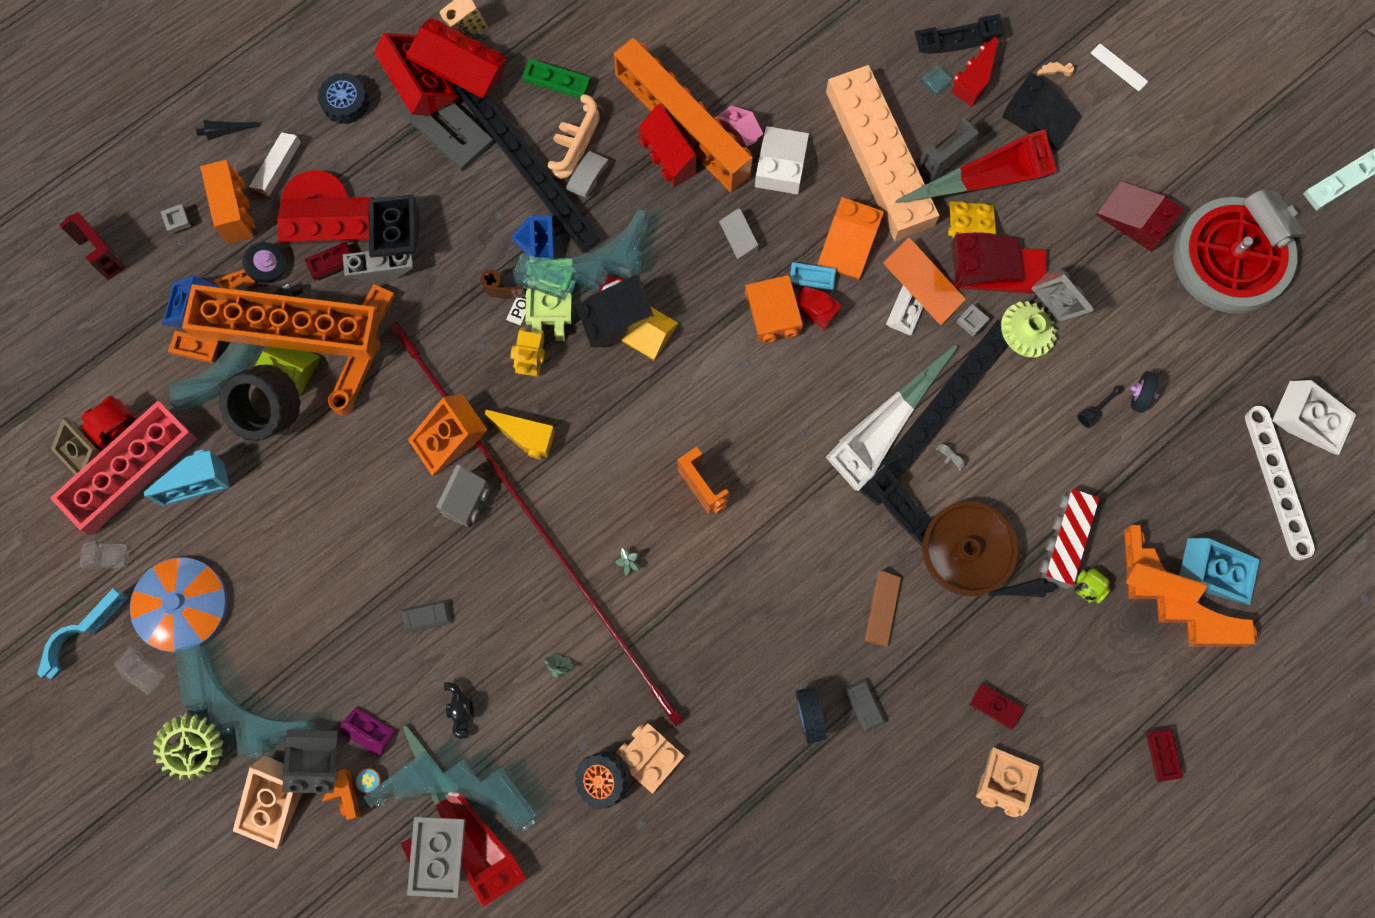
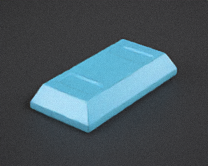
[790,262,836,290]

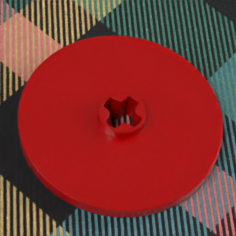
[281,170,348,201]

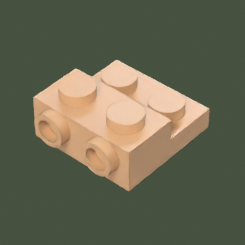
[615,723,684,794]
[976,747,1039,817]

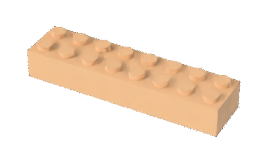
[826,65,939,241]

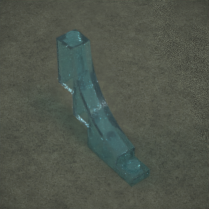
[363,750,537,833]

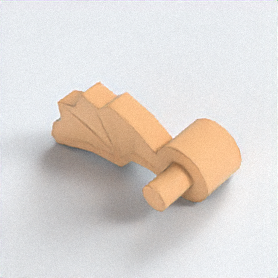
[1037,62,1074,77]

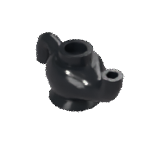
[444,682,474,739]

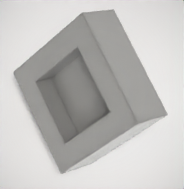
[161,204,191,234]
[956,304,990,337]

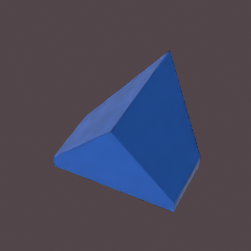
[511,215,555,262]

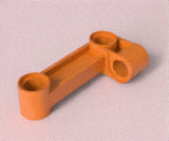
[328,337,380,416]

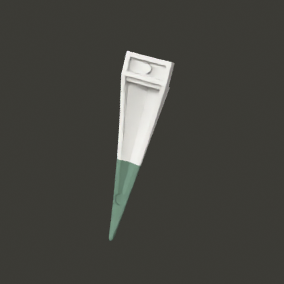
[826,346,957,491]

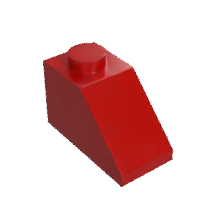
[795,286,842,331]

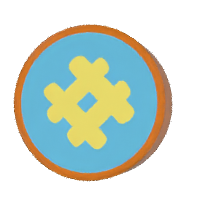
[356,768,382,794]

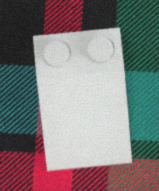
[755,126,809,194]
[1272,380,1356,455]

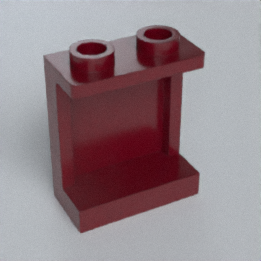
[59,211,126,280]

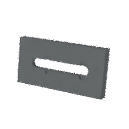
[402,102,494,171]

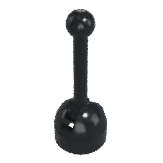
[1077,386,1123,428]

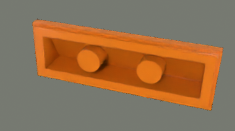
[1125,563,1207,605]

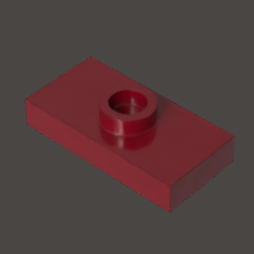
[304,241,352,281]
[969,683,1024,730]
[1146,729,1183,782]

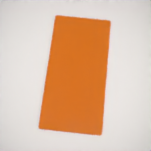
[884,238,966,325]

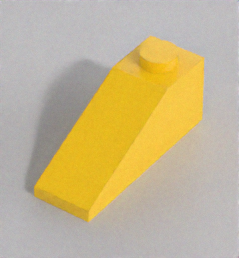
[485,410,555,459]

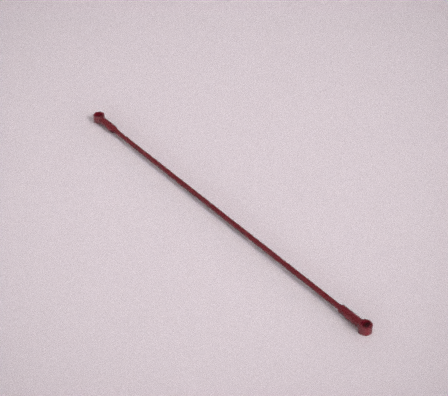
[390,322,683,727]

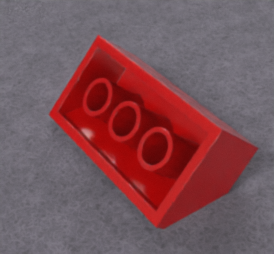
[406,17,508,98]
[374,33,458,115]
[277,197,372,245]

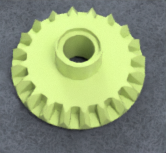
[1001,301,1057,358]

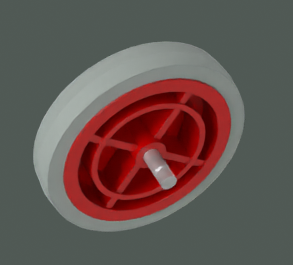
[1173,197,1297,313]

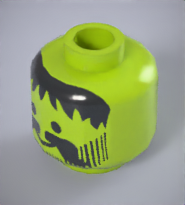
[1074,569,1111,604]

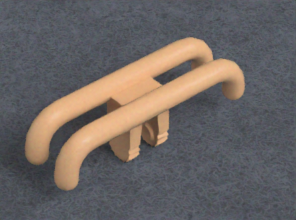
[548,94,600,179]

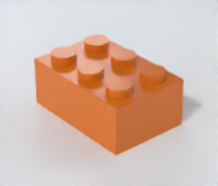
[200,159,255,244]

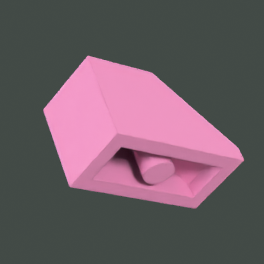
[716,105,763,147]

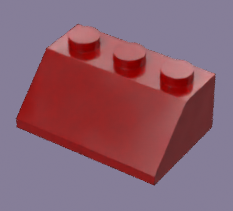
[637,103,696,187]

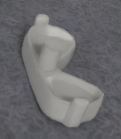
[935,444,965,471]

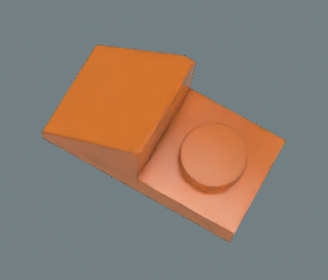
[322,769,362,820]

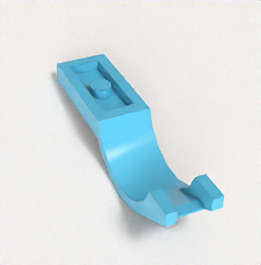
[37,588,128,680]

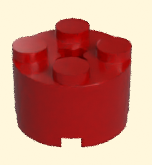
[81,396,138,450]

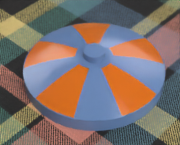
[130,558,228,653]

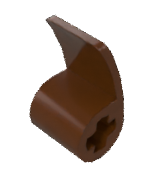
[480,270,526,299]

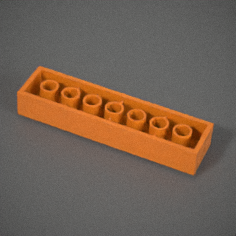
[613,38,752,193]
[182,284,380,359]

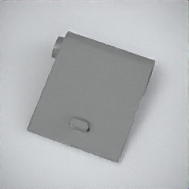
[1243,189,1308,249]

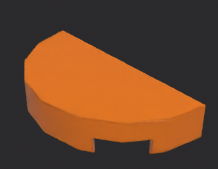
[213,269,257,291]

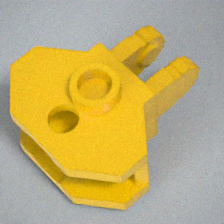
[511,328,545,377]

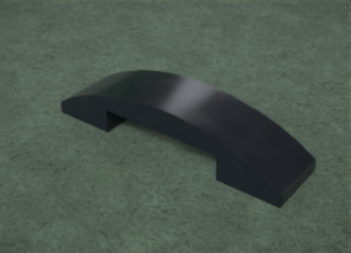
[915,14,1005,53]
[867,466,932,546]

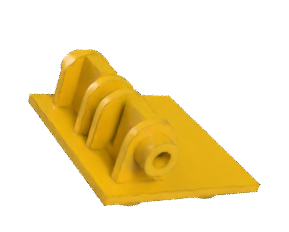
[948,201,996,238]

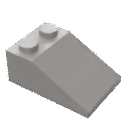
[1031,267,1094,322]

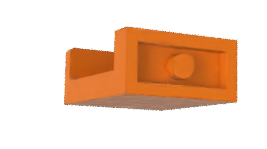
[744,275,803,343]
[677,447,729,515]

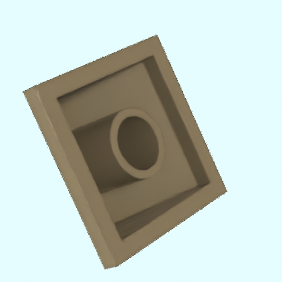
[51,417,102,475]

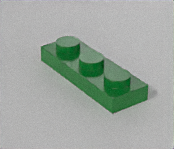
[522,59,591,99]

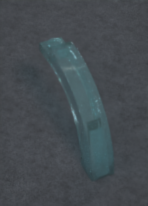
[169,286,259,411]

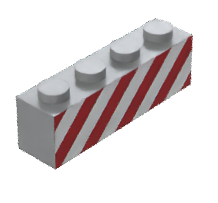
[1039,489,1099,589]

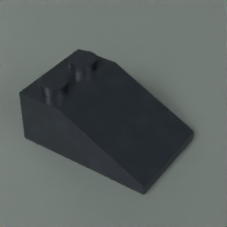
[1002,72,1081,151]
[369,194,419,258]
[577,275,654,347]

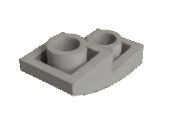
[567,151,608,198]

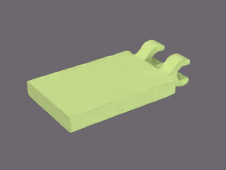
[525,260,573,341]

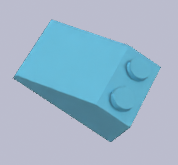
[144,450,230,507]
[1179,538,1260,605]

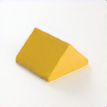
[621,306,678,361]

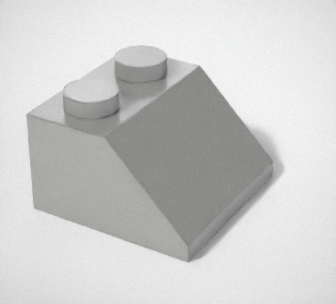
[436,465,490,528]

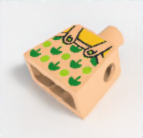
[440,0,488,37]

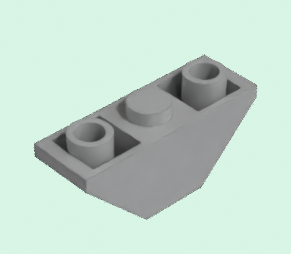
[343,251,413,282]

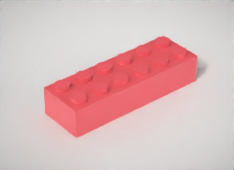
[50,401,198,536]

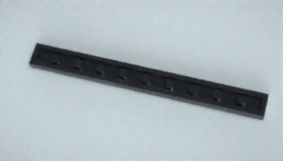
[455,86,601,253]
[859,320,1007,505]

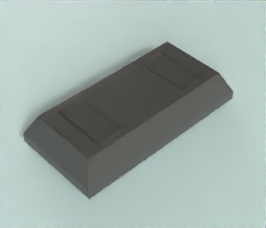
[401,600,452,633]
[844,679,886,733]

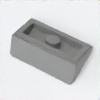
[719,208,758,260]

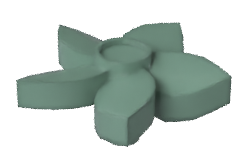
[615,548,641,576]

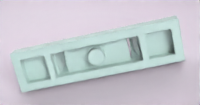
[1303,148,1375,211]

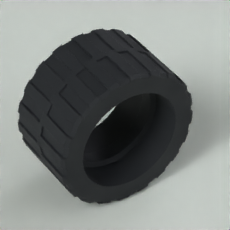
[219,364,301,441]

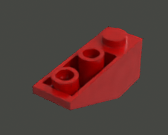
[951,37,998,107]

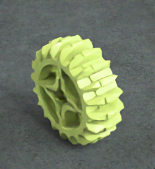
[153,714,223,781]

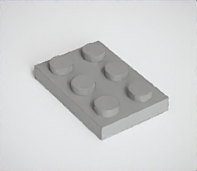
[407,817,466,898]

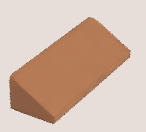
[864,571,901,647]

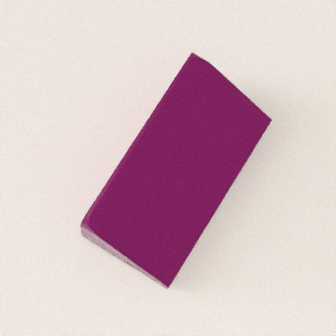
[340,707,396,757]

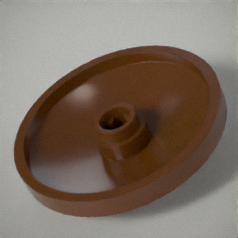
[922,502,1018,596]

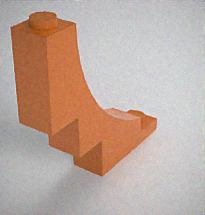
[1124,525,1257,647]

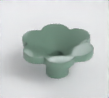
[544,654,574,678]

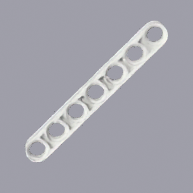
[1245,406,1315,560]

